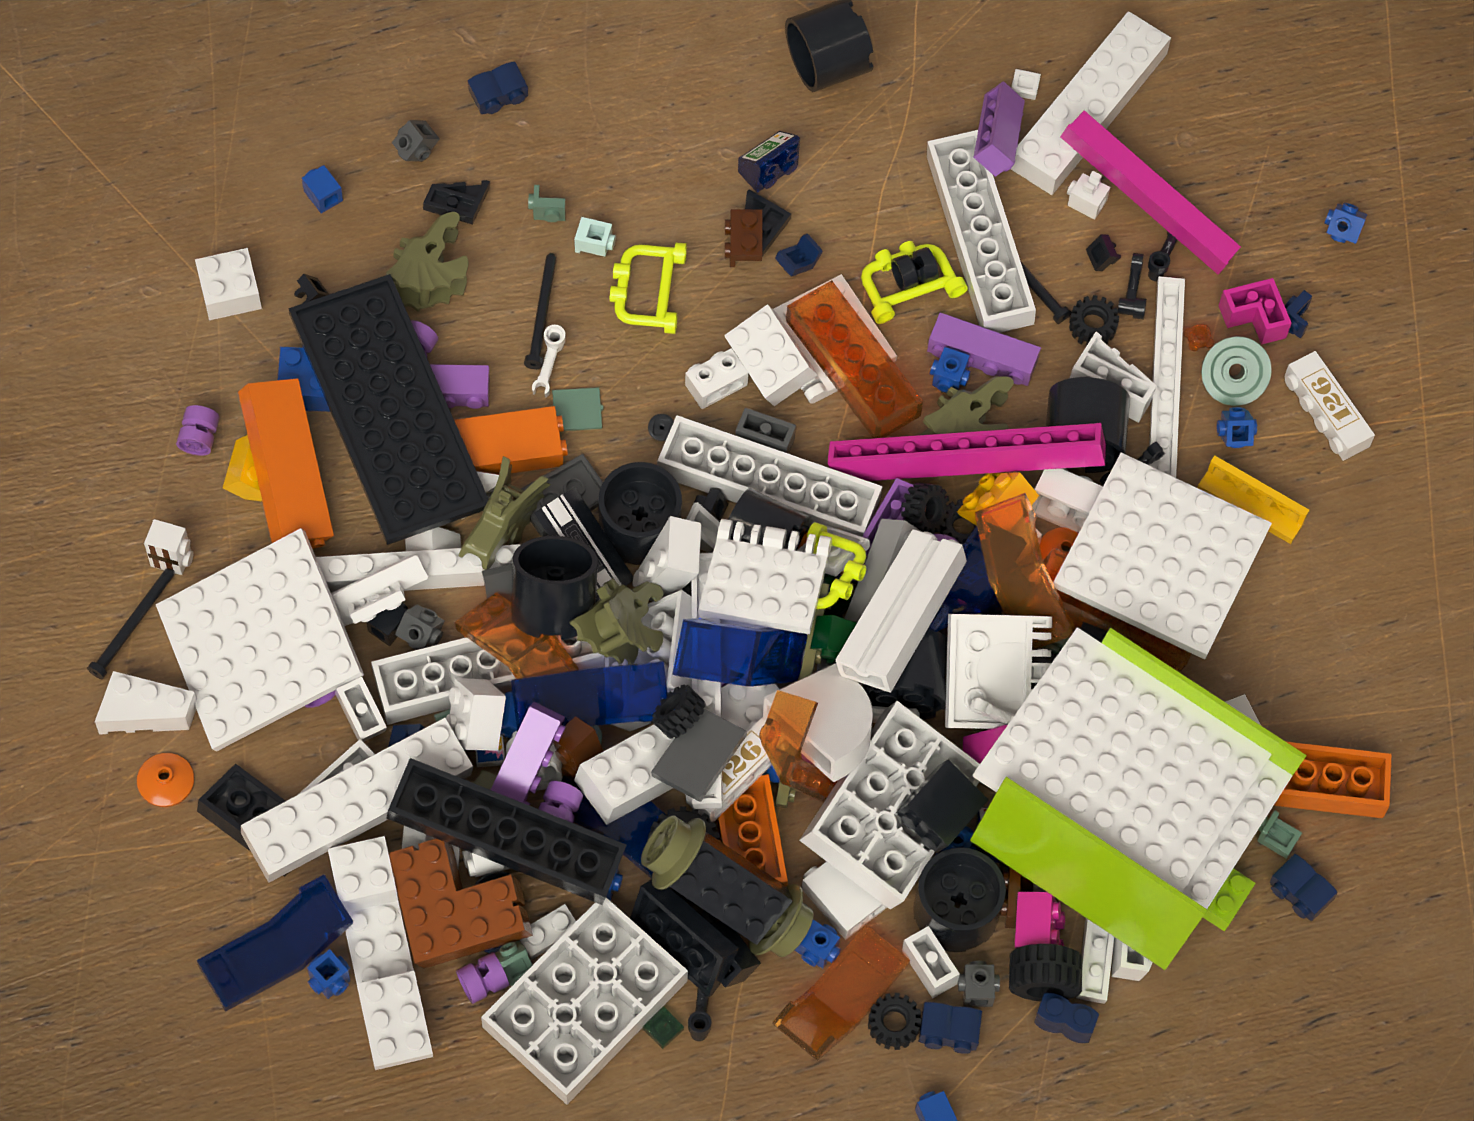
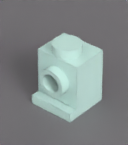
[574,217,616,257]

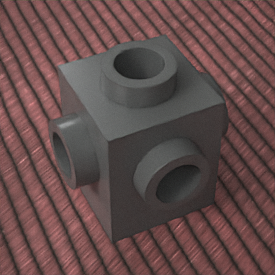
[392,120,440,162]
[395,604,445,650]
[958,961,1000,1007]

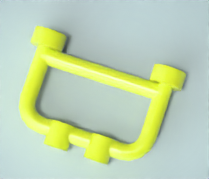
[861,241,968,324]
[610,242,687,334]
[807,522,866,610]

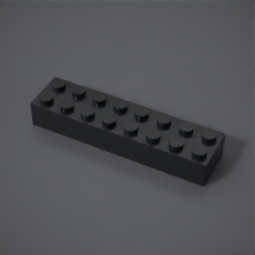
[386,758,627,905]

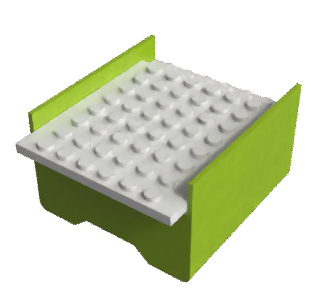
[970,627,1307,970]

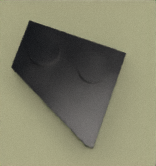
[423,180,490,225]
[745,189,791,257]

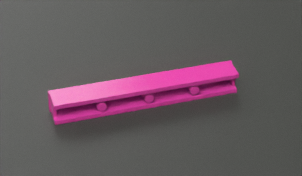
[1060,110,1241,275]

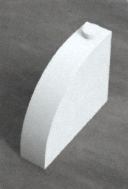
[763,663,873,782]

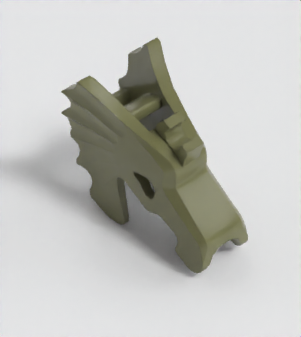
[386,212,469,312]
[919,376,1014,435]
[458,456,551,570]
[569,579,664,665]

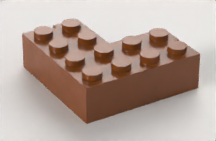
[388,839,533,969]

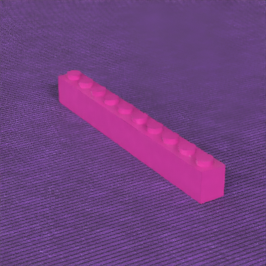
[828,423,1106,481]

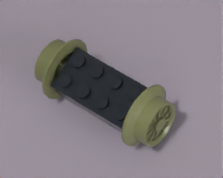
[641,816,813,957]

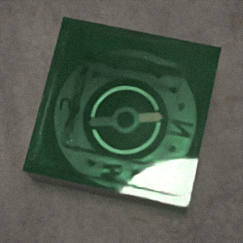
[643,1007,684,1049]

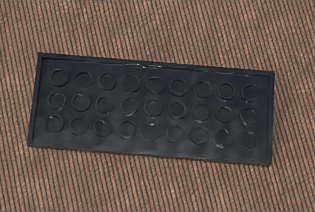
[288,274,489,545]

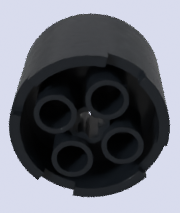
[785,0,874,92]
[1046,377,1130,473]
[599,462,682,565]
[728,488,810,551]
[511,536,598,640]
[863,628,947,720]
[913,848,1006,952]

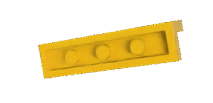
[1197,456,1309,544]

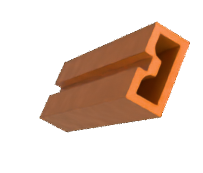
[238,378,334,549]
[454,406,568,475]

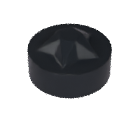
[648,414,674,441]

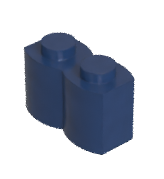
[467,62,528,114]
[1270,854,1338,921]
[1034,993,1099,1043]
[918,1002,982,1054]

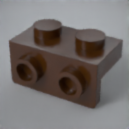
[725,209,762,268]
[1000,867,1033,929]

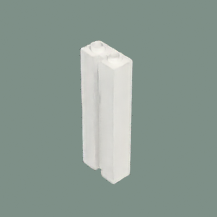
[836,529,967,693]

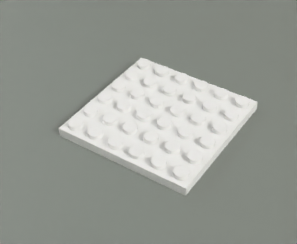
[1052,453,1272,659]
[156,528,364,752]

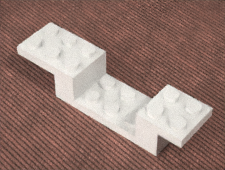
[328,836,433,1070]

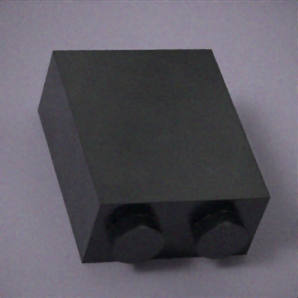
[896,759,989,853]

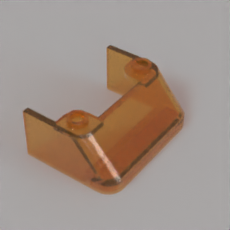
[759,690,838,803]

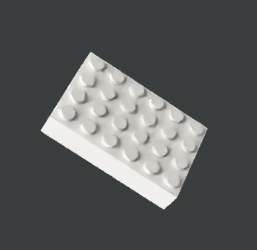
[799,701,980,909]
[481,898,688,1105]

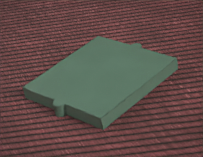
[552,388,603,431]

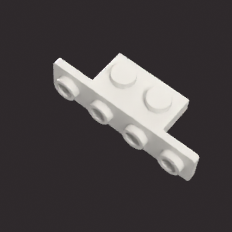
[331,554,428,624]

